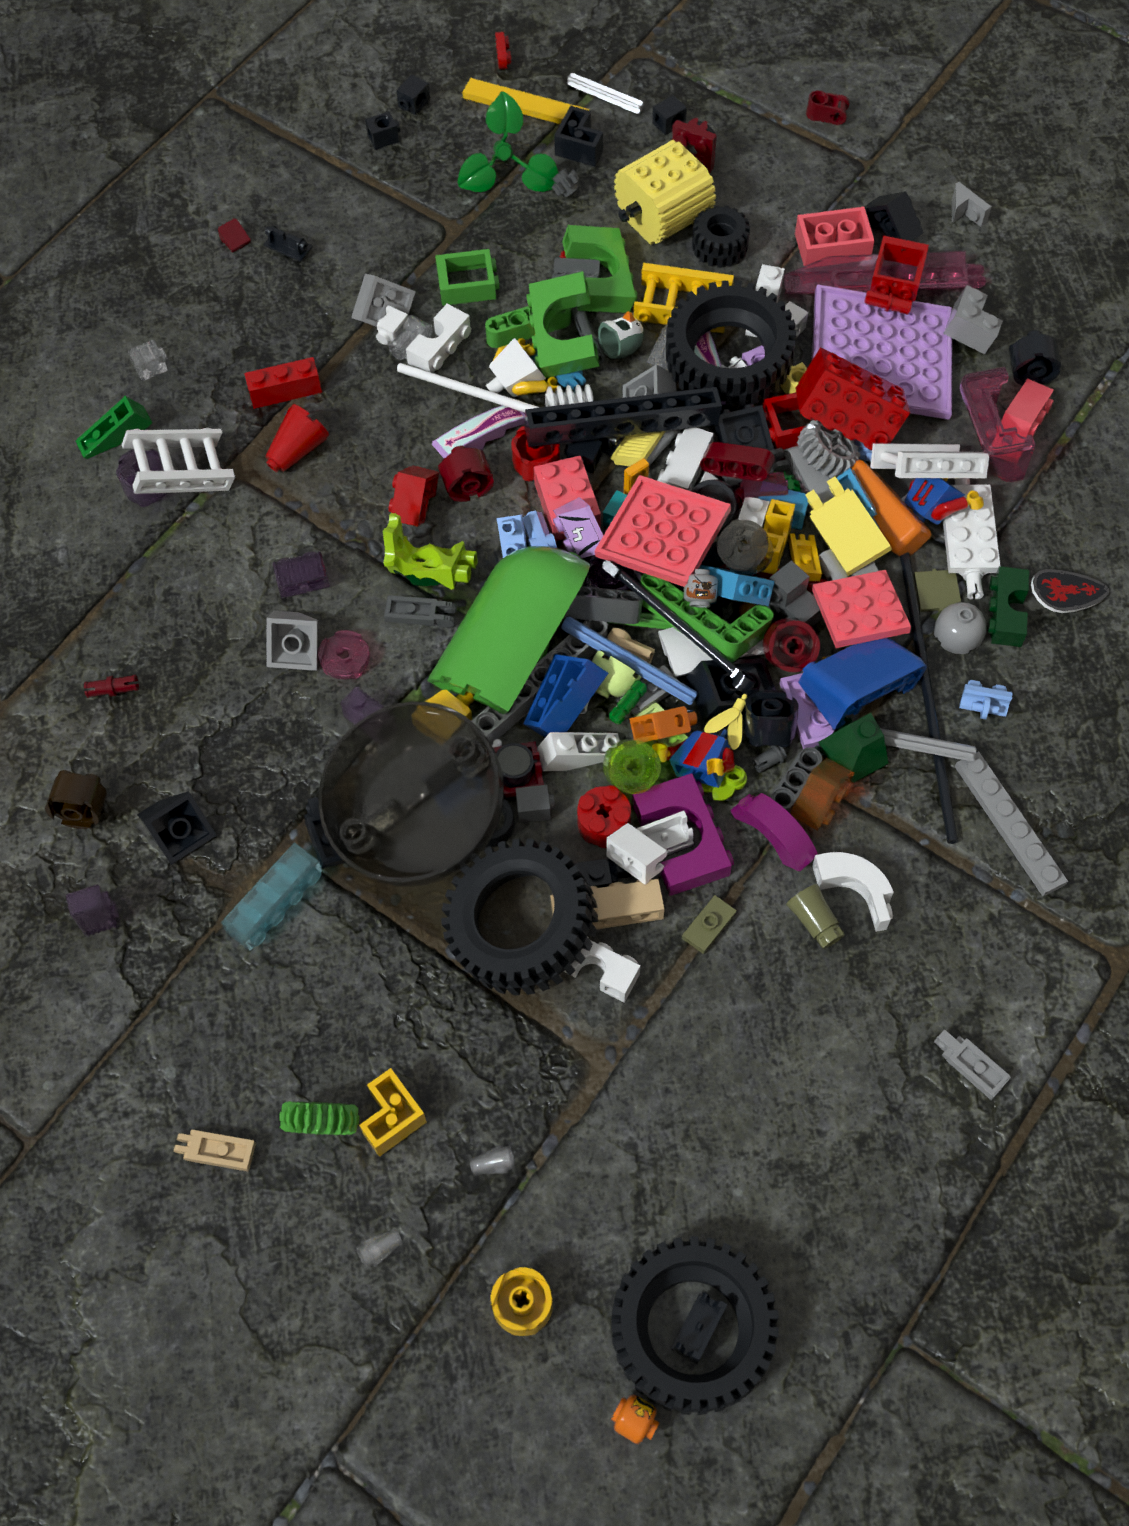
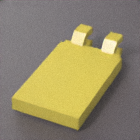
[805,476,892,576]

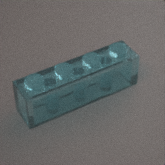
[221,842,322,951]

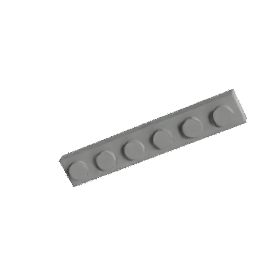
[955,752,1068,896]

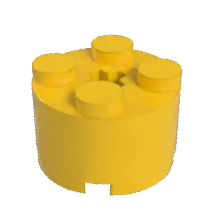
[491,1267,553,1336]

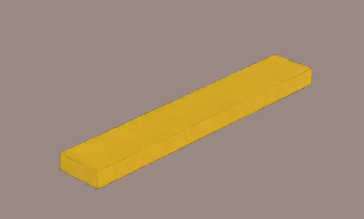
[462,78,590,124]

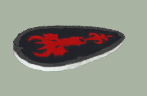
[1031,569,1109,613]

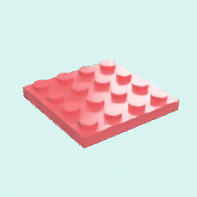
[595,475,731,587]

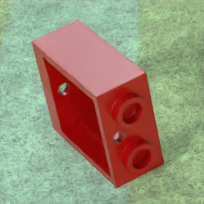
[870,236,929,302]
[763,393,816,450]

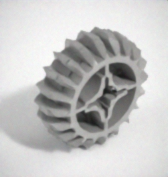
[797,420,861,478]

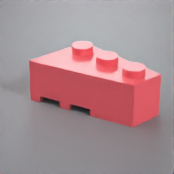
[990,379,1054,462]

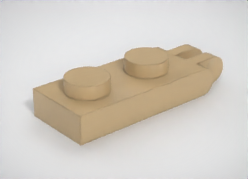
[174,1130,256,1172]

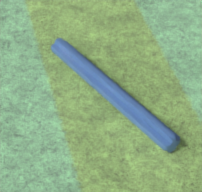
[562,616,697,705]

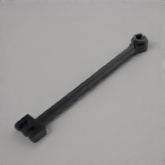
[602,560,756,693]

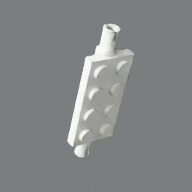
[943,478,1000,599]

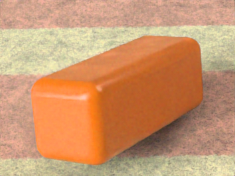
[850,460,931,557]

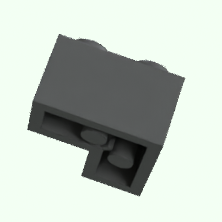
[766,560,822,627]

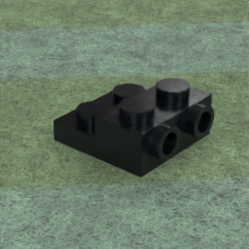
[714,404,774,451]

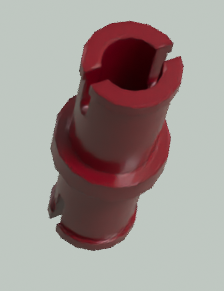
[84,674,139,698]

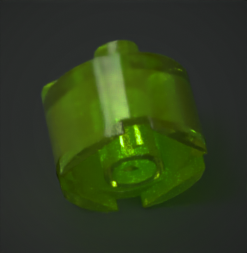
[603,739,661,794]

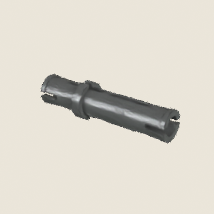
[571,307,605,364]

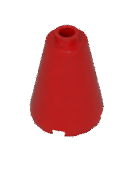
[265,404,329,472]

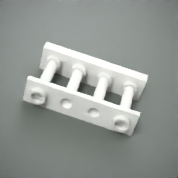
[122,428,235,494]
[870,443,990,478]

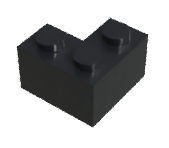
[554,105,603,167]
[864,191,924,241]

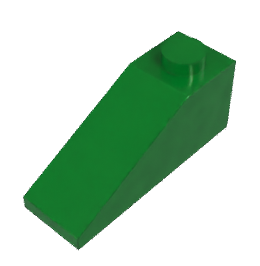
[75,396,152,459]

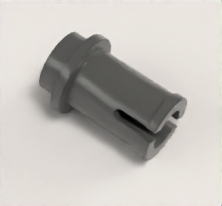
[751,745,787,773]

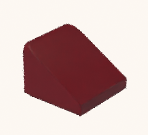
[218,218,251,253]

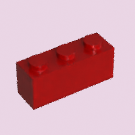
[244,357,322,409]

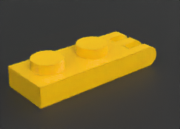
[788,533,822,581]

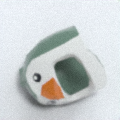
[598,311,645,359]

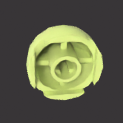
[592,651,641,699]

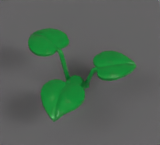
[458,91,558,192]

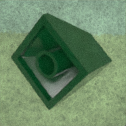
[817,713,889,788]

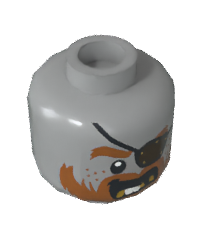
[684,569,718,608]

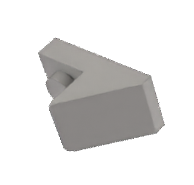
[952,182,991,227]

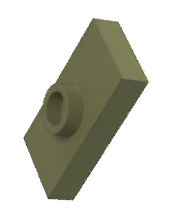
[682,895,737,954]

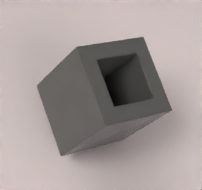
[516,785,555,823]

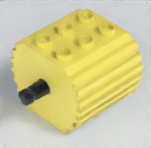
[614,140,716,245]

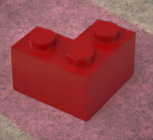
[388,465,440,527]

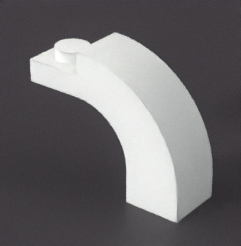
[812,852,894,932]

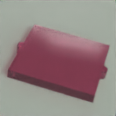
[740,472,788,497]

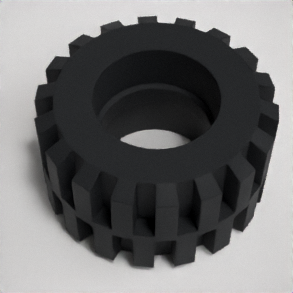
[692,205,750,267]

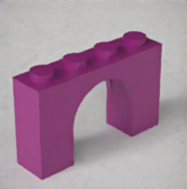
[632,773,734,896]

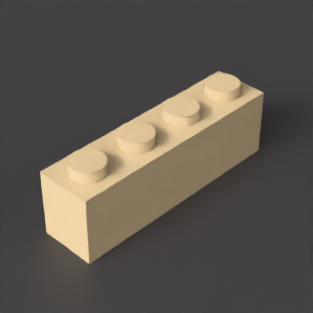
[550,879,664,929]

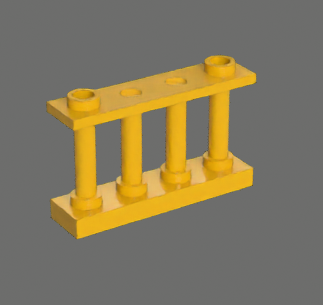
[634,263,734,333]

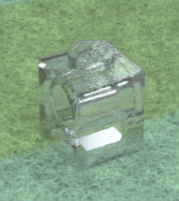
[128,340,168,381]

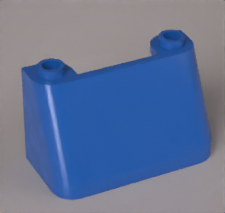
[798,637,927,730]

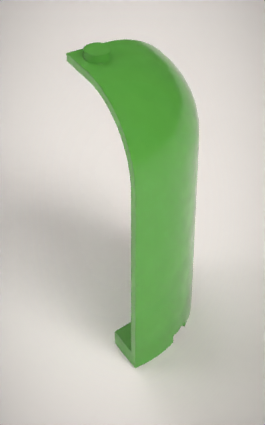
[427,546,590,715]

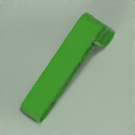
[640,574,773,662]

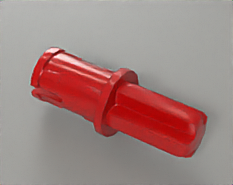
[864,290,912,315]

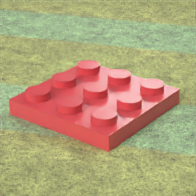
[812,570,911,648]

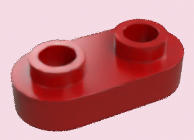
[495,32,511,70]

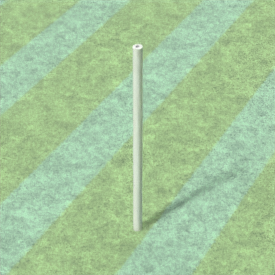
[397,363,540,413]

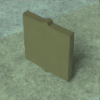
[914,569,961,613]

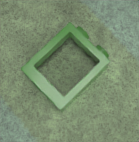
[435,249,500,306]

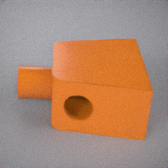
[629,706,697,744]

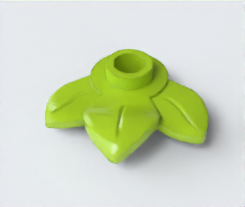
[701,765,747,800]

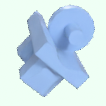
[497,514,527,558]
[959,680,1012,720]

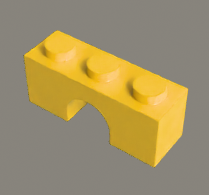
[751,499,796,575]

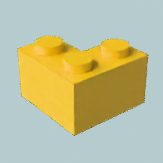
[359,1068,427,1157]

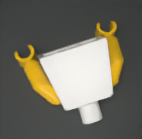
[486,338,559,397]

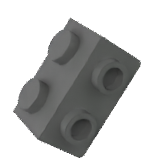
[552,257,600,278]

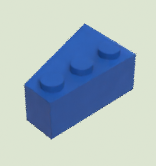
[523,654,609,738]

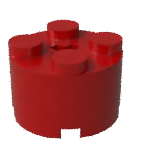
[511,426,560,481]
[577,785,631,848]

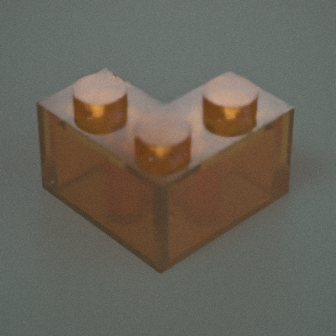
[790,758,855,831]

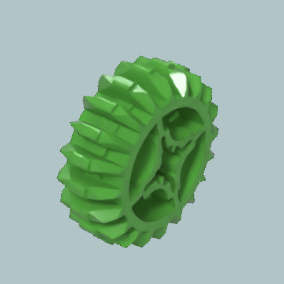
[279,1101,359,1135]

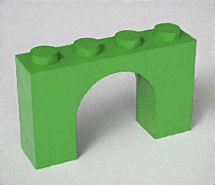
[562,225,637,313]
[526,271,600,378]

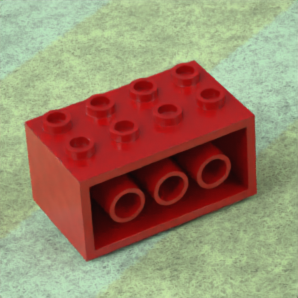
[796,347,910,450]

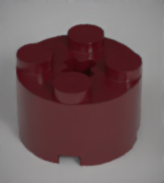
[438,445,494,502]
[763,618,820,672]

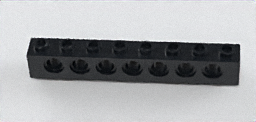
[524,387,722,447]

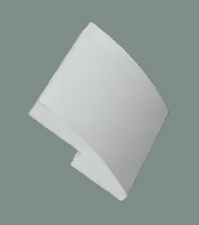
[658,627,713,678]

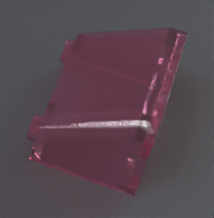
[960,367,1036,482]

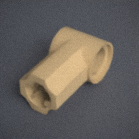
[603,628,655,664]

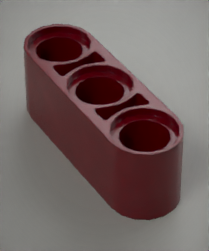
[700,442,775,481]

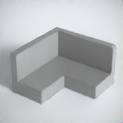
[352,274,416,327]

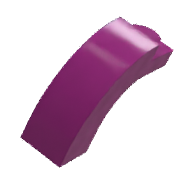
[730,793,819,872]

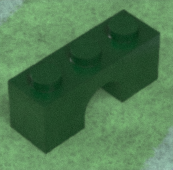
[987,566,1029,647]

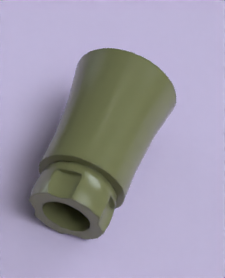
[786,884,845,949]

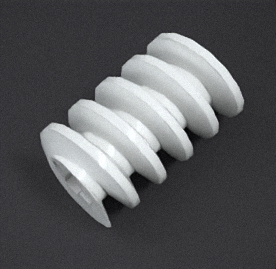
[545,384,593,407]

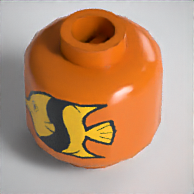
[611,1395,660,1444]

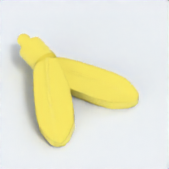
[704,694,747,750]

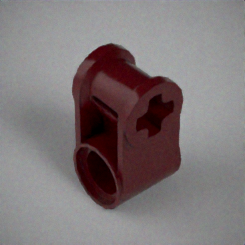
[806,90,849,125]

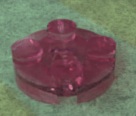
[318,630,370,679]

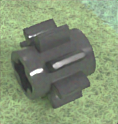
[552,168,580,197]

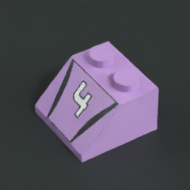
[553,497,603,558]

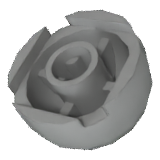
[934,602,986,654]

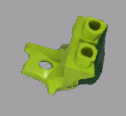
[383,513,478,590]

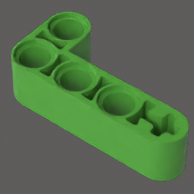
[485,306,571,348]

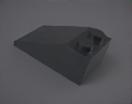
[687,658,776,721]

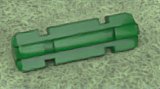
[609,680,647,725]

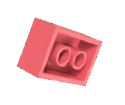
[795,207,874,268]
[534,455,601,541]

